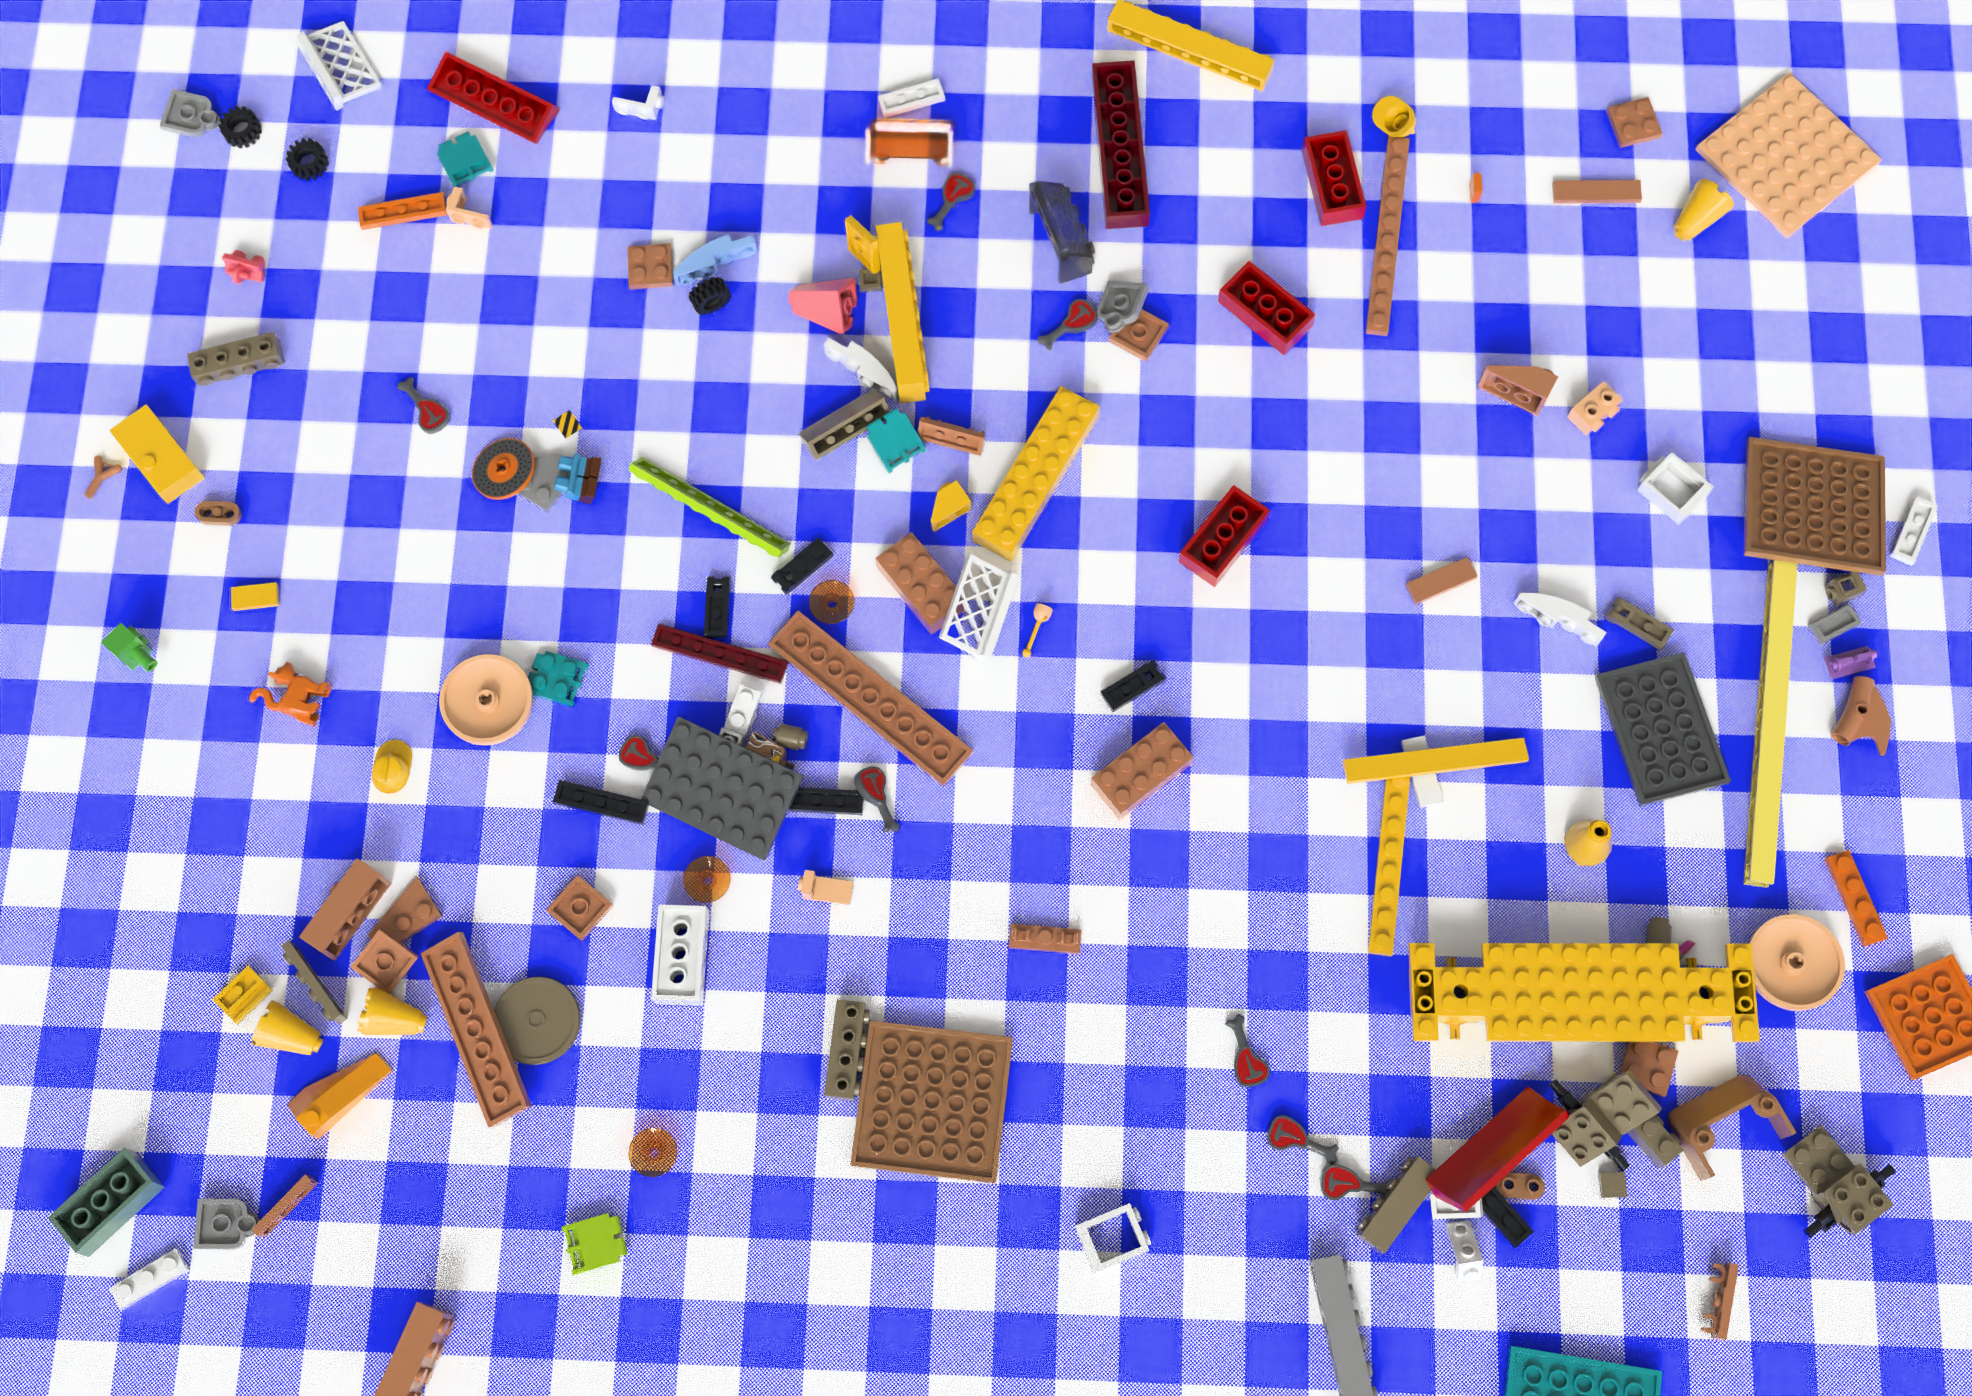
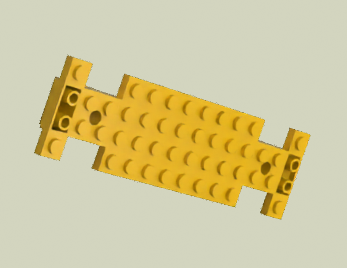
[1408,943,1760,1042]

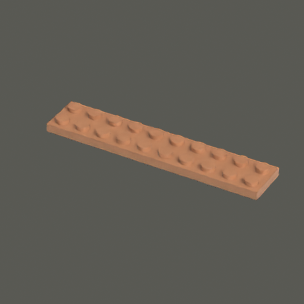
[768,611,973,787]

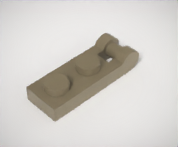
[1605,598,1674,651]

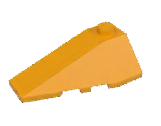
[287,1053,393,1139]

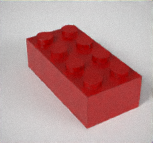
[1301,130,1367,226]
[1218,261,1316,356]
[1178,485,1270,588]

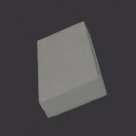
[1808,604,1862,645]

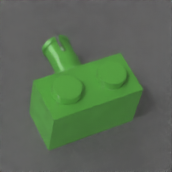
[101,623,158,672]

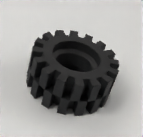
[218,106,262,149]
[286,138,329,181]
[688,277,731,315]

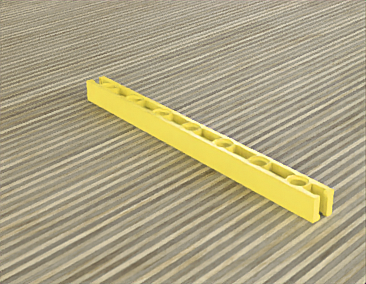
[1743,560,1798,888]

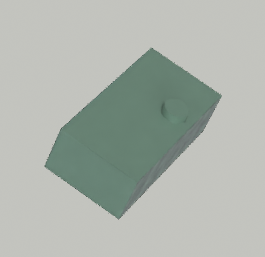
[47,1147,165,1257]

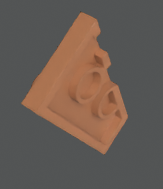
[368,877,443,943]

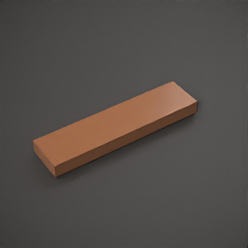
[1552,180,1642,204]

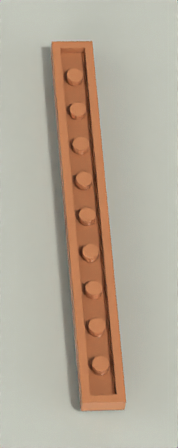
[1365,136,1410,336]

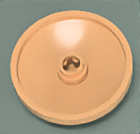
[439,654,533,745]
[1748,914,1845,1011]

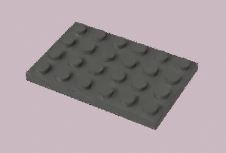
[1594,652,1731,807]
[641,716,804,861]

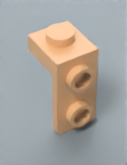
[446,187,492,229]
[798,870,853,905]

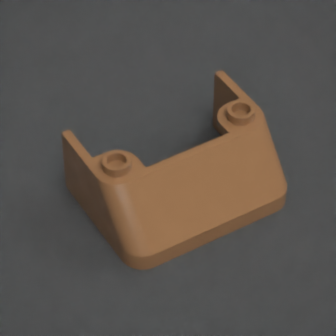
[1667,1074,1797,1181]

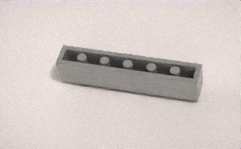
[1309,1254,1378,1396]

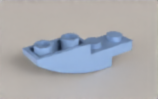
[673,234,757,286]

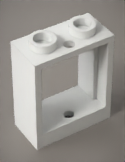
[1637,452,1714,525]
[1075,1203,1151,1274]

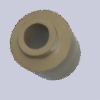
[773,723,808,750]
[1646,917,1672,943]

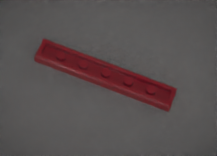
[651,624,789,684]

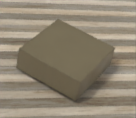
[859,268,882,292]
[1598,1172,1628,1199]

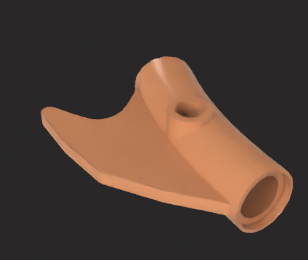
[1831,676,1891,756]

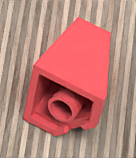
[789,278,858,334]

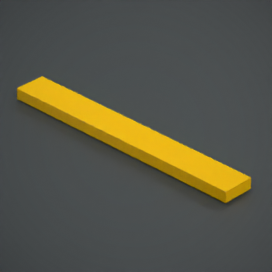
[1342,738,1529,784]

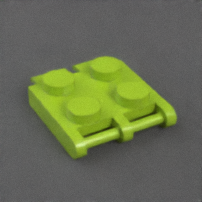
[561,1213,628,1276]

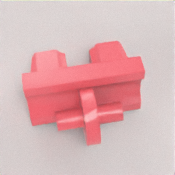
[222,250,265,284]

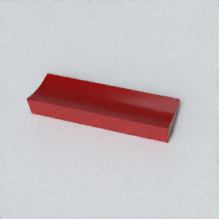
[427,51,560,145]
[1425,1086,1569,1212]

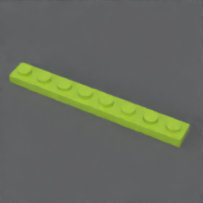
[628,457,791,558]

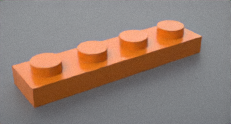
[358,192,448,230]
[1824,850,1888,947]

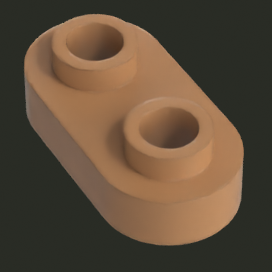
[194,501,242,526]
[1494,1172,1545,1200]

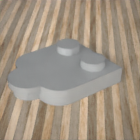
[159,89,220,138]
[1097,281,1150,333]
[518,453,568,513]
[193,1199,260,1250]

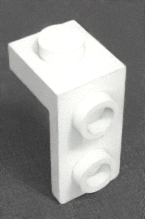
[612,85,664,120]
[1446,1220,1483,1282]

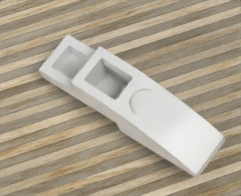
[824,338,898,401]
[1514,593,1607,647]
[719,684,763,746]

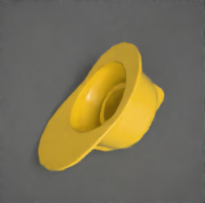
[1372,96,1416,138]
[372,740,412,794]

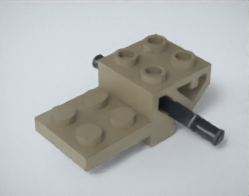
[1549,1070,1662,1171]
[1781,1125,1896,1238]

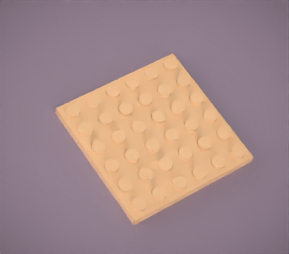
[1695,72,1882,238]

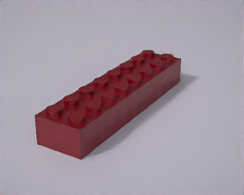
[1091,60,1150,229]

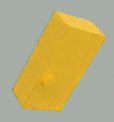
[109,404,204,504]

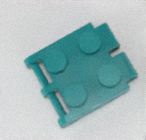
[436,131,494,187]
[865,408,927,474]
[528,651,589,707]

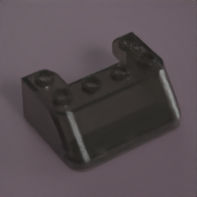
[1029,180,1095,284]

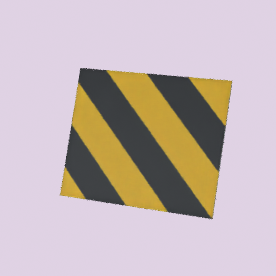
[553,410,582,439]

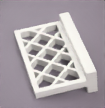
[295,21,382,110]
[939,554,1019,661]

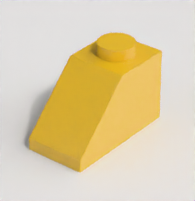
[931,480,972,532]

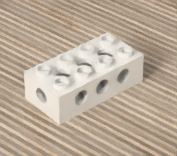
[651,904,710,1006]

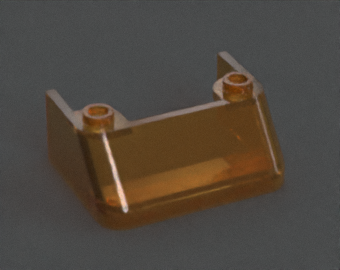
[865,119,955,167]

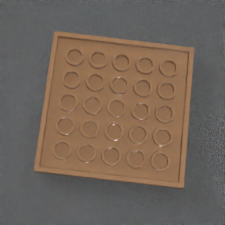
[1744,437,1886,576]
[850,1020,1013,1184]

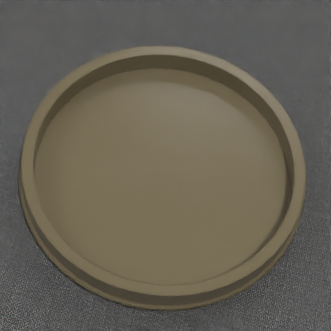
[494,977,581,1065]

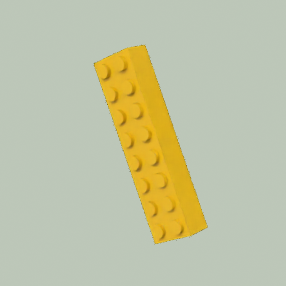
[876,222,929,404]
[972,386,1100,562]

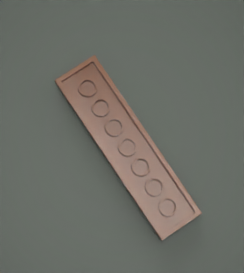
[420,932,532,1128]

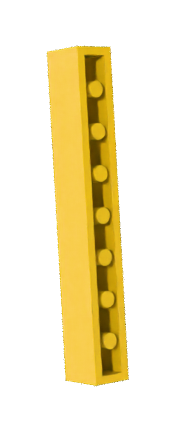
[1107,0,1275,92]

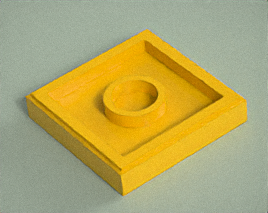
[845,215,880,274]

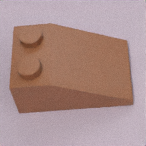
[1477,365,1559,416]

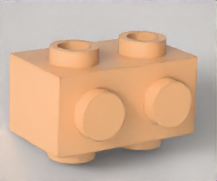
[1567,381,1623,435]

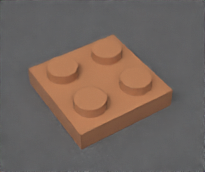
[1606,97,1663,148]
[627,243,673,290]
[1109,309,1169,362]
[546,875,614,941]
[350,928,419,994]
[1618,1042,1679,1098]

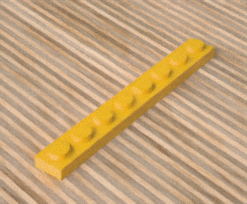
[1368,776,1410,957]

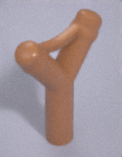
[83,455,122,500]

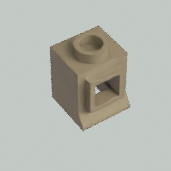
[1825,572,1867,607]

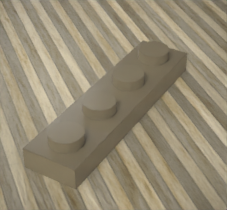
[281,940,347,1024]

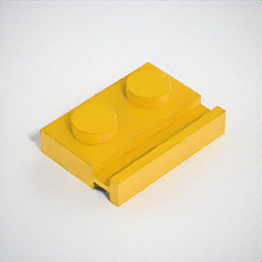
[212,965,274,1025]

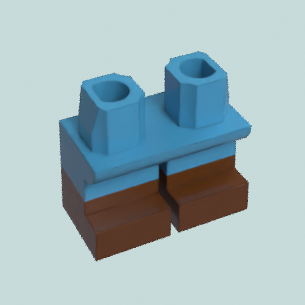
[554,453,602,505]

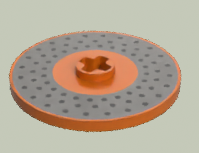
[472,438,535,500]

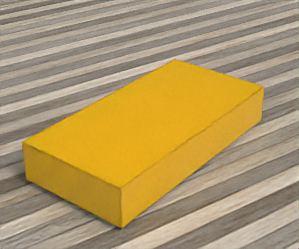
[231,582,279,611]

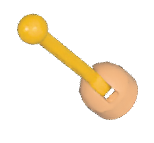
[1022,603,1053,657]

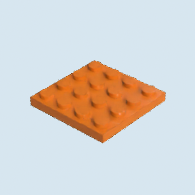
[1865,954,1972,1081]

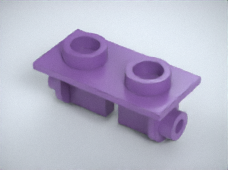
[1824,646,1877,679]

